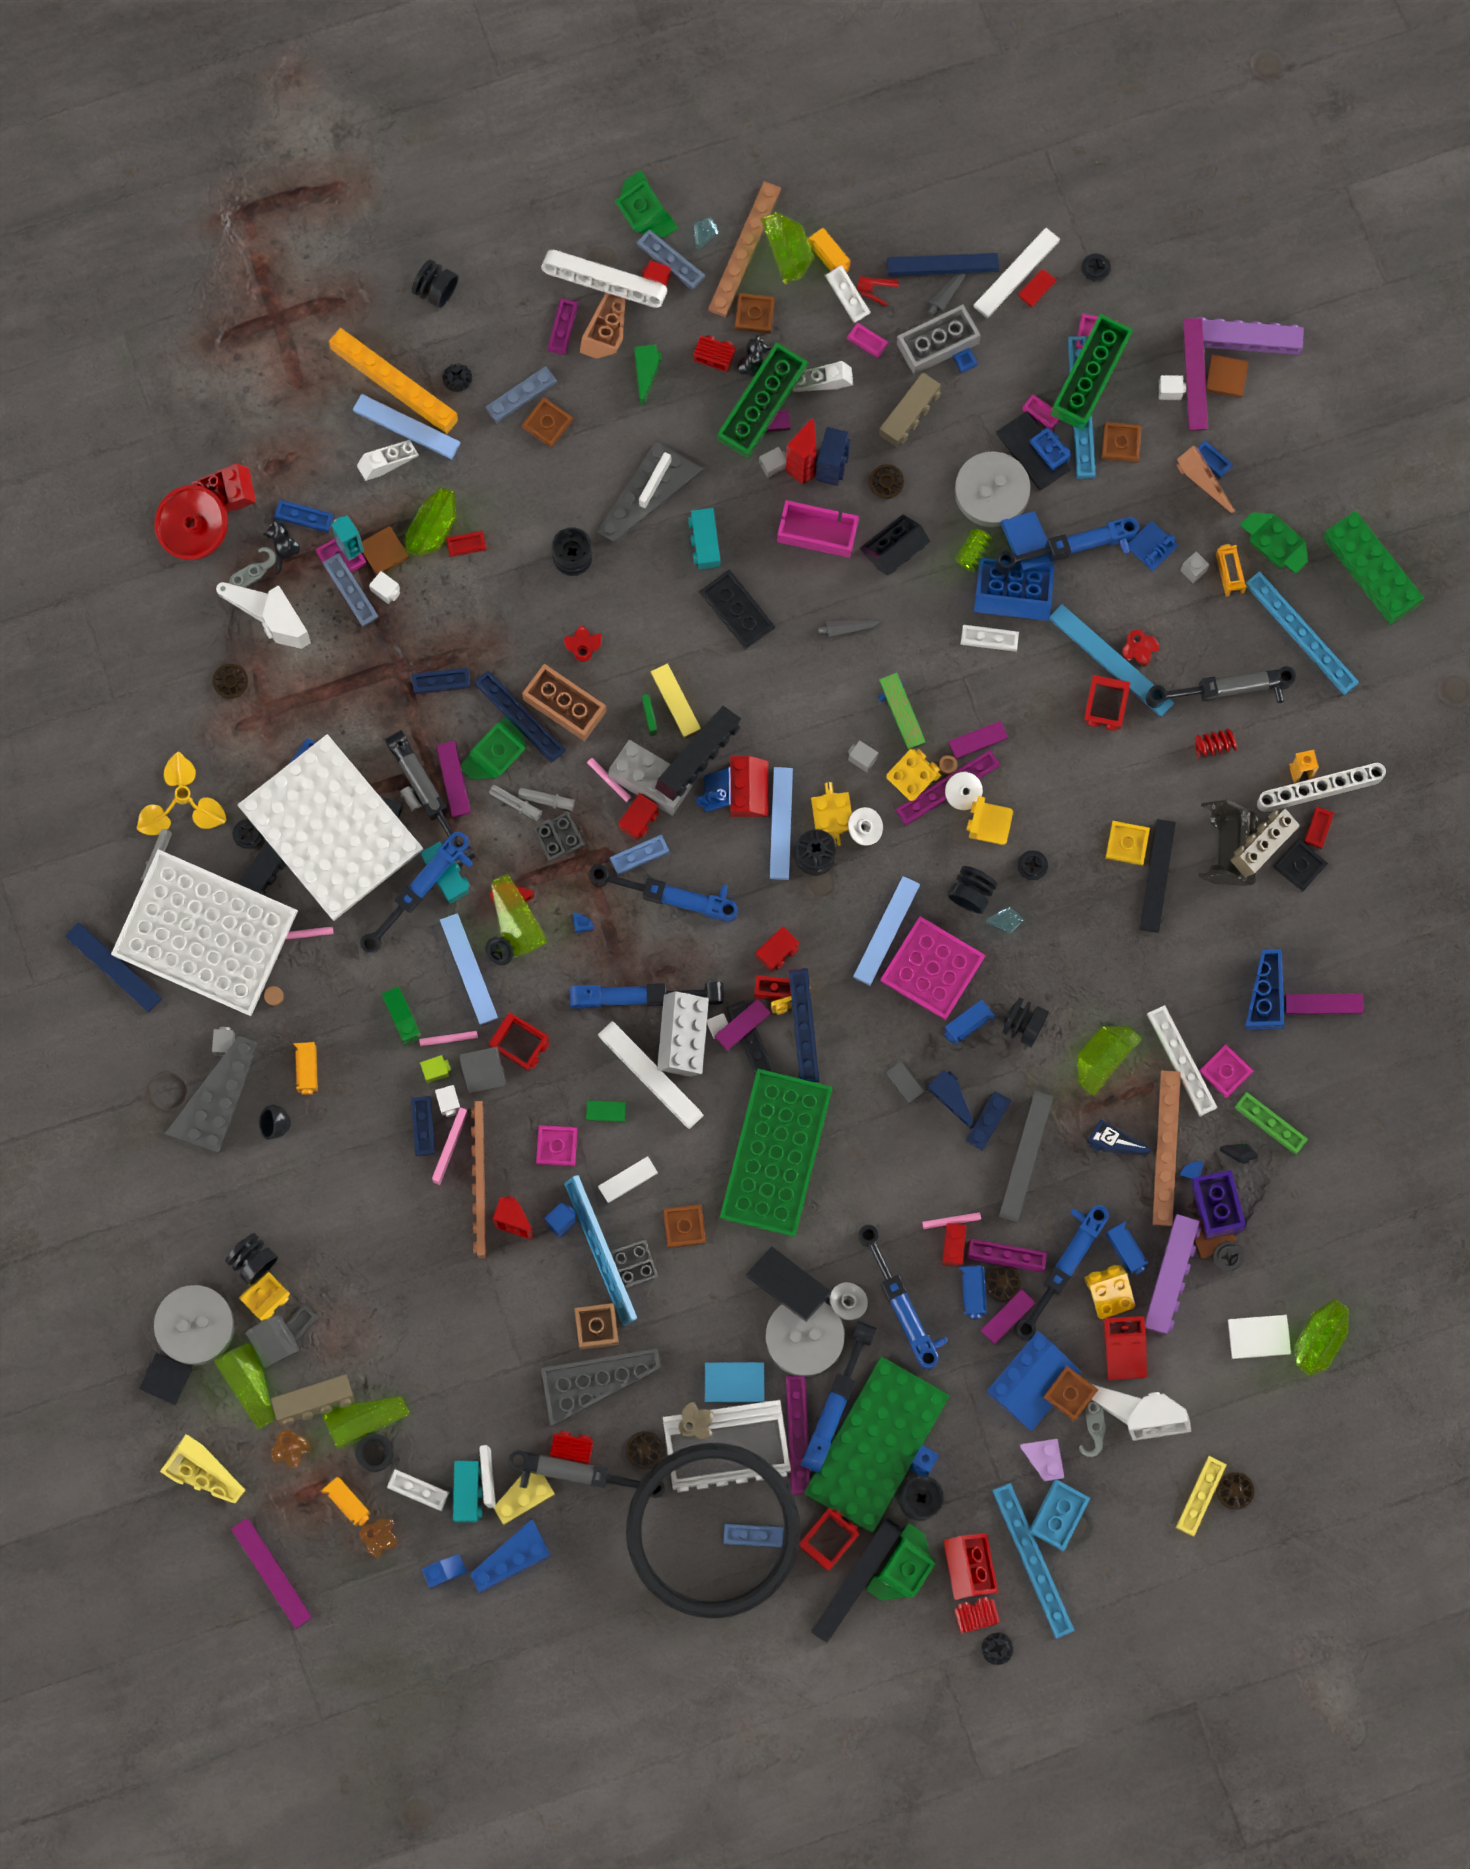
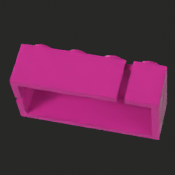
[777,500,859,558]

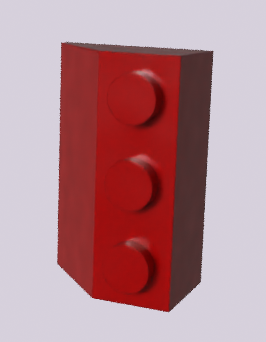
[730,756,768,817]
[493,1196,534,1240]
[943,1533,998,1600]

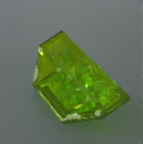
[761,212,814,285]
[405,487,457,556]
[1077,1026,1143,1096]
[1294,1299,1350,1376]

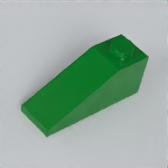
[634,345,662,406]
[381,986,422,1046]

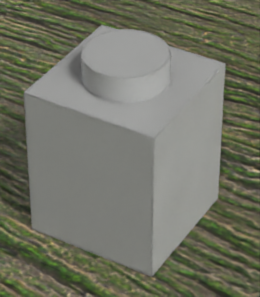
[759,447,786,478]
[1180,552,1209,584]
[848,740,878,773]
[212,1027,235,1056]

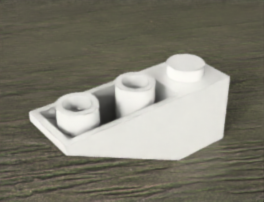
[793,361,853,392]
[357,440,419,481]

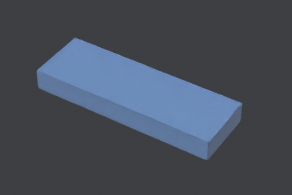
[610,834,670,876]
[723,1524,784,1548]

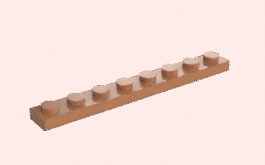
[709,181,781,318]
[1152,1070,1181,1227]
[471,1101,486,1258]

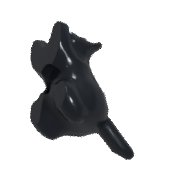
[738,335,771,377]
[263,518,300,574]

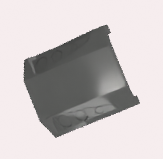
[245,1315,300,1369]

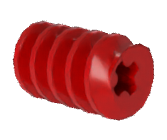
[1195,729,1237,759]

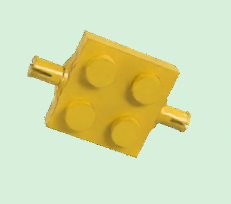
[811,782,852,846]

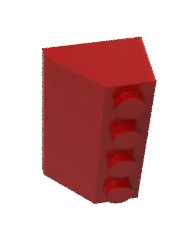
[786,418,817,485]

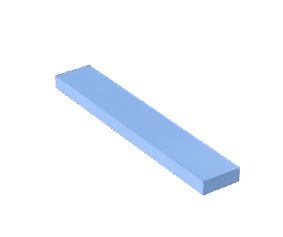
[353,394,460,460]
[770,767,793,880]
[853,876,920,986]
[440,913,498,1026]

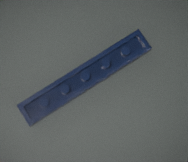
[887,253,999,276]
[474,671,566,763]
[65,923,162,1013]
[788,968,820,1082]

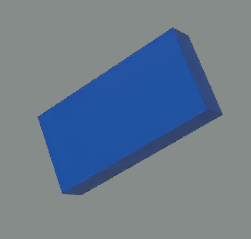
[1198,441,1233,479]

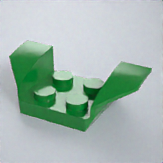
[615,170,679,238]
[1240,513,1308,574]
[461,717,526,780]
[865,1523,936,1601]

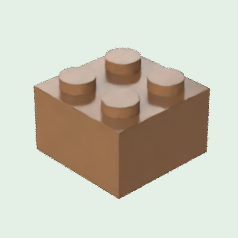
[575,1303,619,1350]

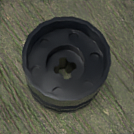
[411,259,459,309]
[552,527,592,576]
[796,829,836,876]
[947,866,998,914]
[1002,997,1049,1047]
[225,1233,278,1286]
[899,1476,944,1521]

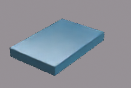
[705,1362,764,1403]
[1029,1479,1090,1551]

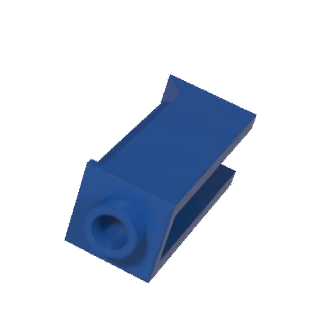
[944,1000,995,1045]
[1106,1221,1148,1275]
[959,1266,987,1319]
[909,1445,939,1476]

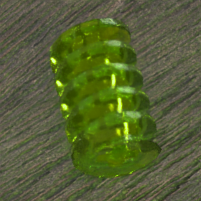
[955,529,992,572]

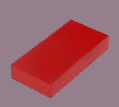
[1018,268,1056,308]
[446,531,486,557]
[1304,807,1334,849]

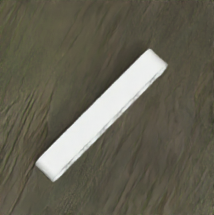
[541,250,667,308]
[1257,763,1386,812]
[598,1021,704,1129]

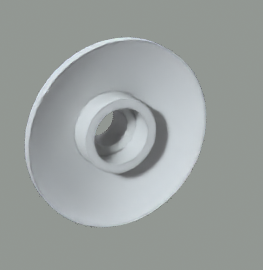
[945,772,982,810]
[848,807,883,846]

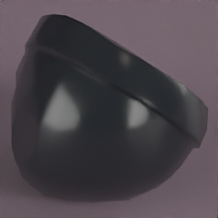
[259,1104,291,1140]

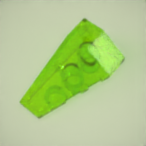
[491,873,548,958]
[214,1342,275,1430]
[322,1396,410,1450]

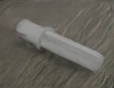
[489,785,542,821]
[518,788,575,811]
[140,829,172,882]

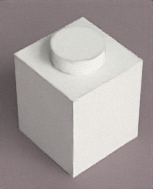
[1159,375,1187,400]
[369,571,400,604]
[435,1085,460,1117]

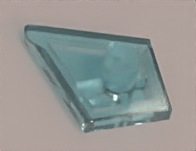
[694,217,718,250]
[985,907,1024,934]

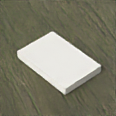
[1227,1315,1291,1359]

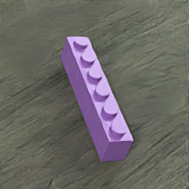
[1198,317,1304,355]
[1145,1214,1201,1335]

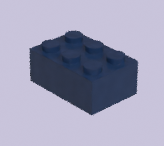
[816,427,851,486]

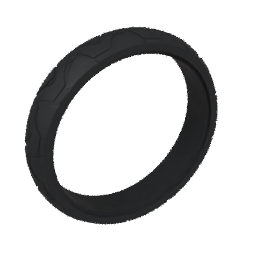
[626,1443,800,1618]

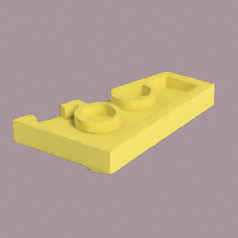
[494,1473,555,1525]

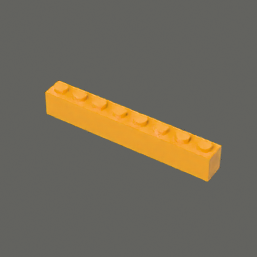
[329,328,458,435]

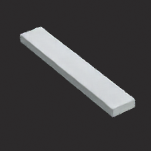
[974,228,1060,318]
[1147,1005,1217,1117]

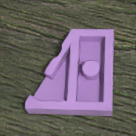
[1020,1439,1064,1482]

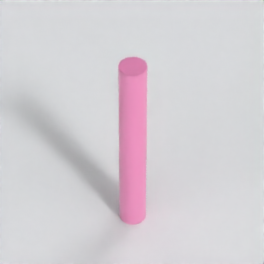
[587,758,632,802]
[285,926,334,940]
[419,1031,478,1047]
[922,1212,981,1229]

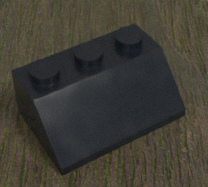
[860,514,931,576]

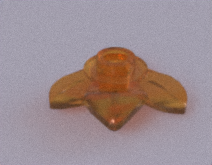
[271,1429,311,1468]
[359,1518,398,1558]

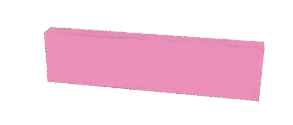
[432,1108,468,1185]

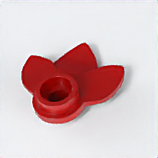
[564,625,602,662]
[1122,629,1160,666]

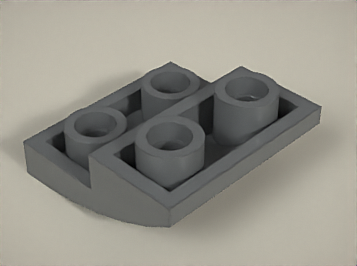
[533,811,586,861]
[459,1047,507,1093]
[610,1239,659,1288]

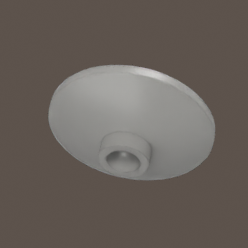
[830,1282,868,1320]

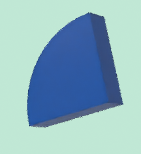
[572,913,594,933]
[1180,1161,1204,1180]

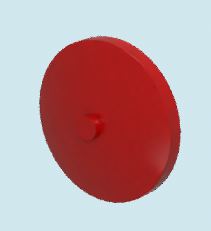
[155,485,228,561]

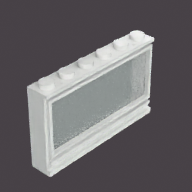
[663,1400,791,1493]

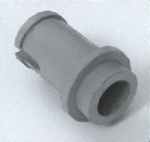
[400,786,422,812]

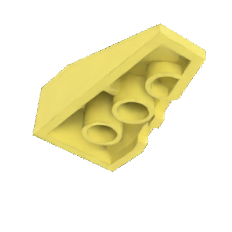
[160,1434,245,1504]

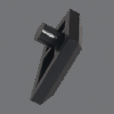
[1220,1144,1258,1164]

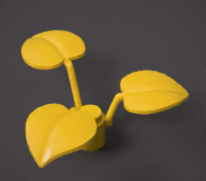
[137,752,226,836]

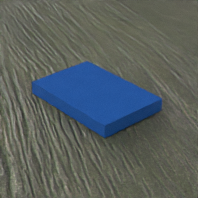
[1000,511,1055,572]

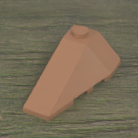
[580,292,625,359]
[1177,446,1236,514]

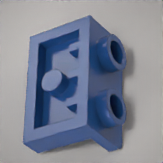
[1030,427,1071,471]

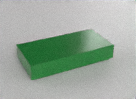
[642,694,657,736]
[586,1101,626,1123]

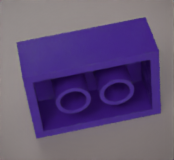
[1191,1170,1246,1240]

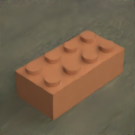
[522,664,607,742]

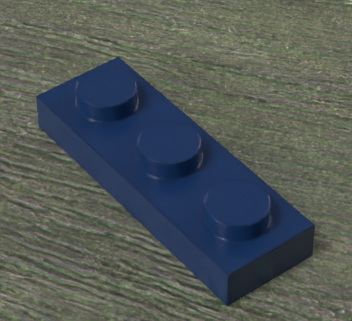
[412,668,471,694]
[966,1091,1011,1151]
[411,1096,435,1156]

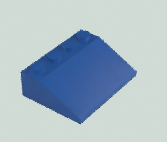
[974,557,1054,621]
[986,1331,1081,1432]

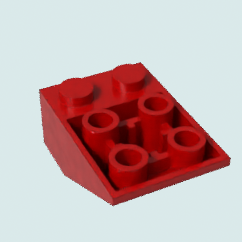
[191,463,256,512]
[1103,1316,1147,1380]

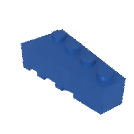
[1245,949,1284,1030]
[470,1520,551,1594]

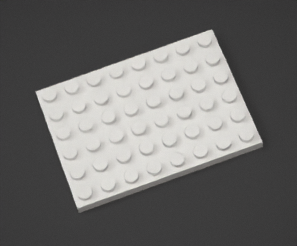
[238,734,423,921]
[111,849,298,1016]

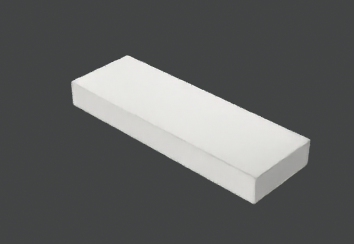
[825,265,871,323]
[639,452,671,509]
[961,625,1019,652]
[598,1156,658,1204]
[479,1445,496,1508]
[387,1470,449,1511]

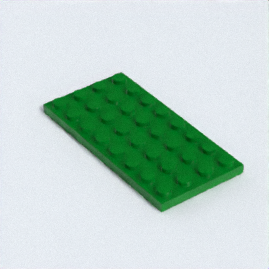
[720,1069,833,1237]
[804,1356,950,1534]

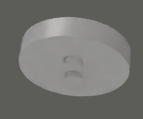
[955,452,1030,527]
[154,1285,234,1365]
[766,1302,844,1377]

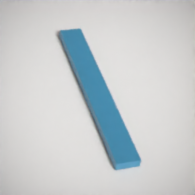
[1068,336,1096,479]
[1245,571,1359,695]
[1049,604,1174,717]
[564,1175,637,1326]
[992,1483,1074,1639]

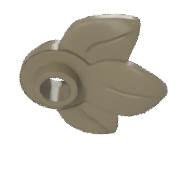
[678,1402,714,1440]

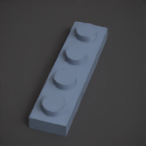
[637,230,705,290]
[485,366,557,423]
[323,553,378,627]

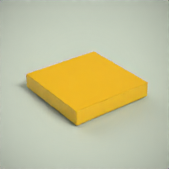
[1105,821,1150,866]

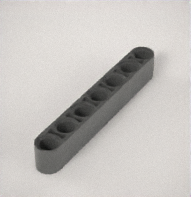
[999,1091,1053,1223]

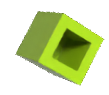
[420,1055,451,1084]

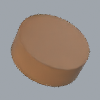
[938,755,958,775]
[264,986,284,1006]

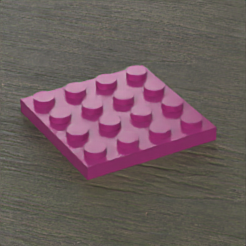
[880,916,986,1021]

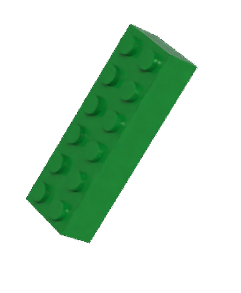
[1050,314,1134,431]
[717,342,808,459]
[1323,510,1424,625]

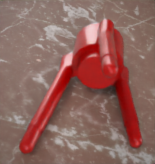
[857,276,899,306]

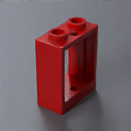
[1083,675,1130,731]
[489,1012,550,1072]
[799,1508,859,1572]

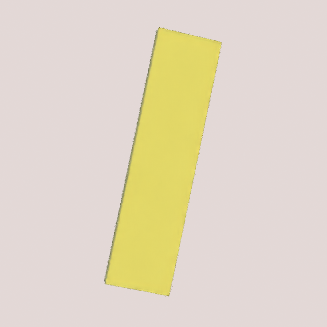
[651,664,701,738]
[1176,1456,1227,1537]

